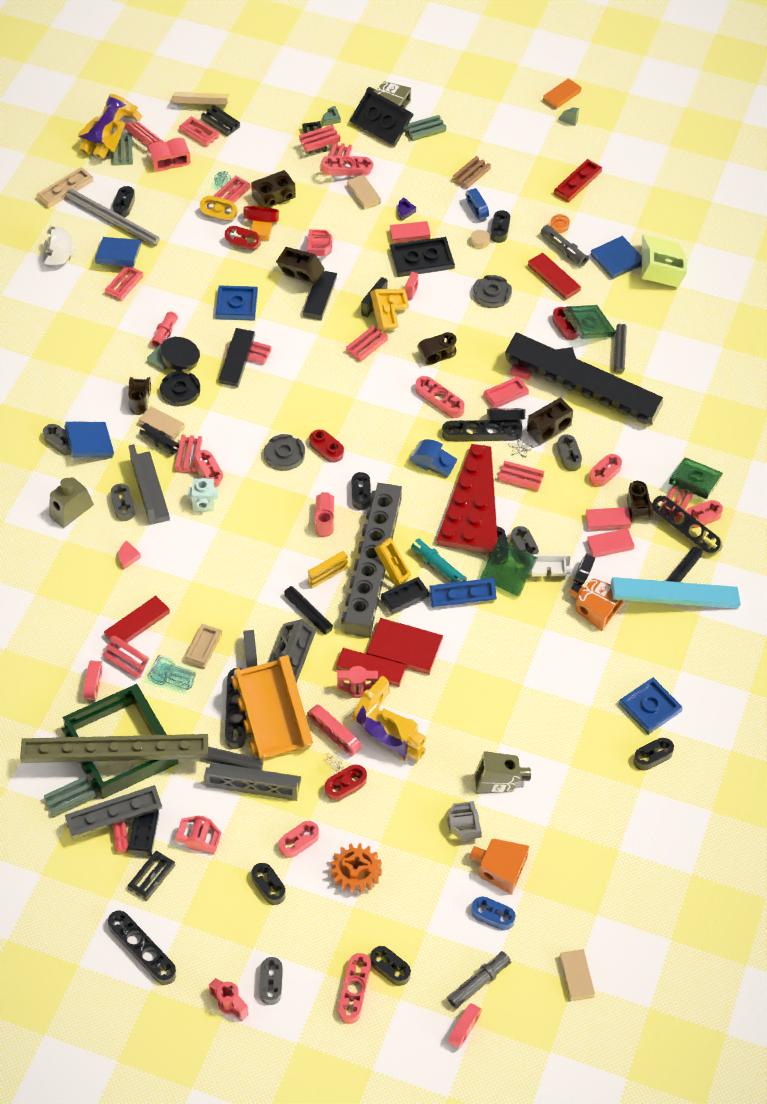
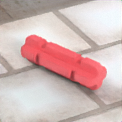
[113,821,128,853]

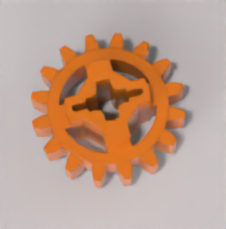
[330,843,382,894]

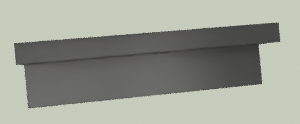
[128,444,170,525]
[268,619,316,684]
[205,762,302,801]
[65,785,163,839]

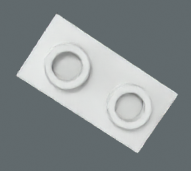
[526,554,571,577]

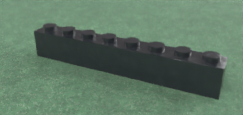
[505,332,663,425]

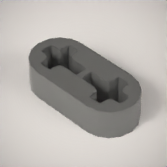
[43,424,71,455]
[557,434,582,471]
[111,483,135,521]
[511,526,539,564]
[243,629,258,668]
[259,957,283,1005]

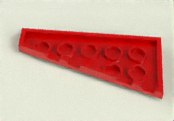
[436,443,499,555]

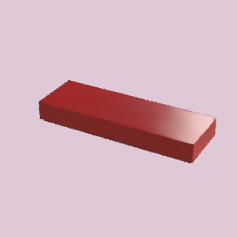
[553,159,603,203]
[528,252,581,300]
[104,595,170,649]
[336,647,407,687]

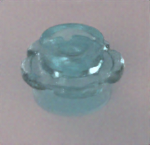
[214,170,232,188]

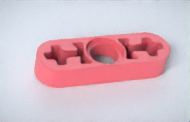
[319,156,374,176]
[415,376,465,418]
[307,704,361,756]
[339,953,371,1024]

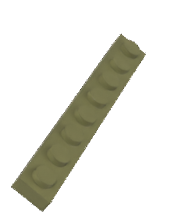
[20,734,209,763]

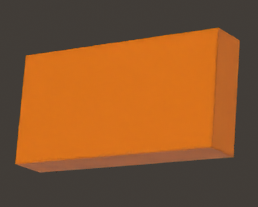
[543,78,582,109]

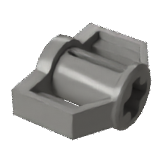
[447,801,482,840]

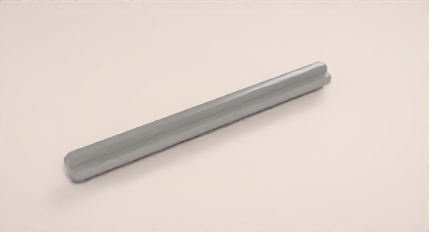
[66,188,160,246]

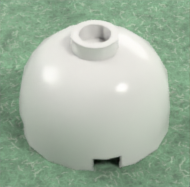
[43,225,75,266]

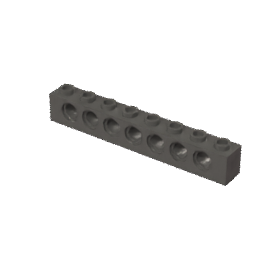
[341,482,402,638]

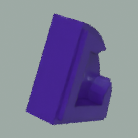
[397,197,416,221]

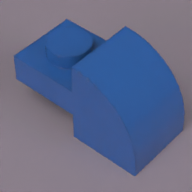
[409,439,458,478]

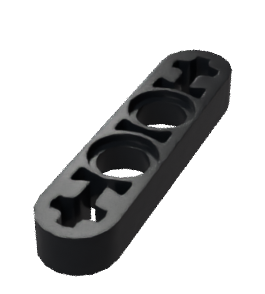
[442,420,523,441]
[652,495,723,554]
[225,668,247,749]
[108,910,177,985]

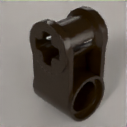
[417,332,457,365]
[128,376,151,415]
[626,480,654,522]

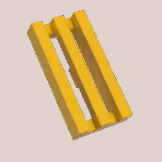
[374,538,411,586]
[308,551,348,589]

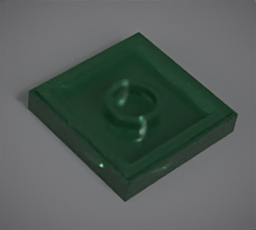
[563,305,616,339]
[668,457,723,499]
[480,539,538,597]

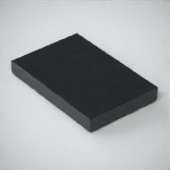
[349,89,414,147]
[389,236,455,277]

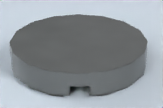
[473,275,512,308]
[264,434,305,471]

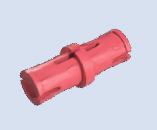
[150,311,178,348]

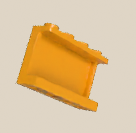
[231,655,313,759]

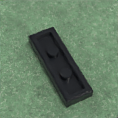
[303,271,337,320]
[218,328,256,387]

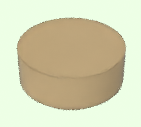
[471,230,490,248]

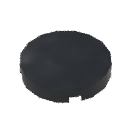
[159,336,200,371]
[160,371,201,407]

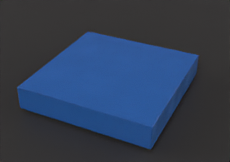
[590,235,642,279]
[95,237,141,267]
[215,285,258,321]
[64,421,114,458]
[619,677,683,735]

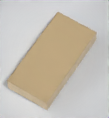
[347,175,381,210]
[139,406,185,440]
[184,624,222,669]
[559,949,595,1001]

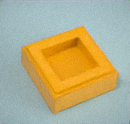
[251,220,273,241]

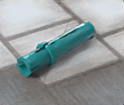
[411,538,467,582]

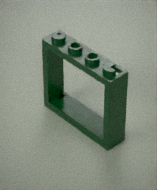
[61,683,179,799]

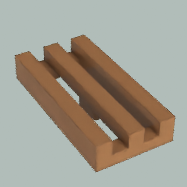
[452,155,491,189]

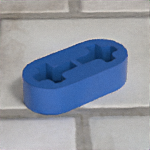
[465,188,489,220]
[471,896,516,931]

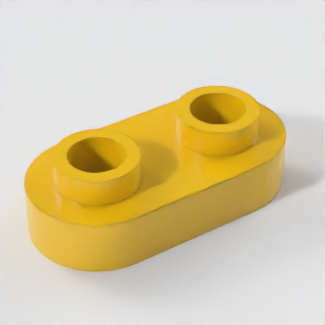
[200,196,238,221]

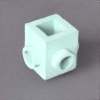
[188,478,219,511]

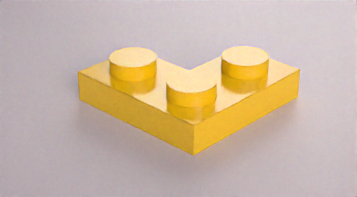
[370,289,409,330]

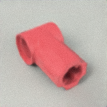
[315,492,334,537]

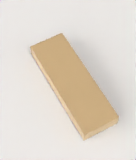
[172,92,229,105]
[36,167,94,209]

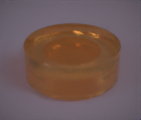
[550,214,570,233]

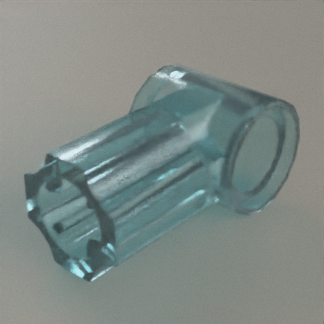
[147,655,196,690]

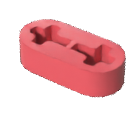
[193,450,223,487]
[589,454,622,487]
[684,500,723,528]
[84,660,103,700]
[279,821,319,858]
[448,1003,482,1049]

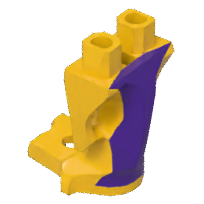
[78,94,142,159]
[353,676,426,762]

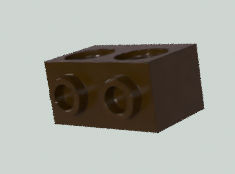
[251,170,296,208]
[276,246,325,284]
[527,397,574,444]

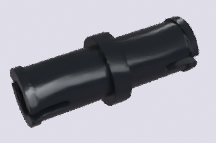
[139,423,179,455]

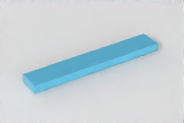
[610,577,741,609]

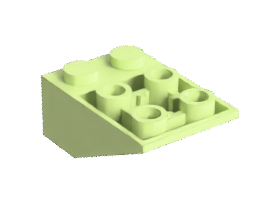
[642,234,687,288]

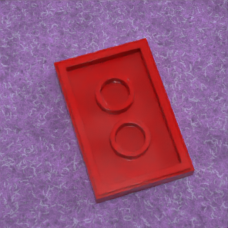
[366,618,443,675]

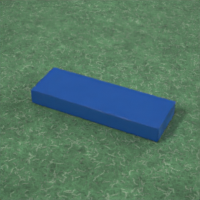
[429,578,497,607]

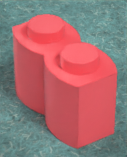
[148,138,191,171]

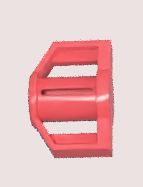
[307,229,333,256]
[337,666,378,698]
[174,815,222,855]
[209,978,249,1021]

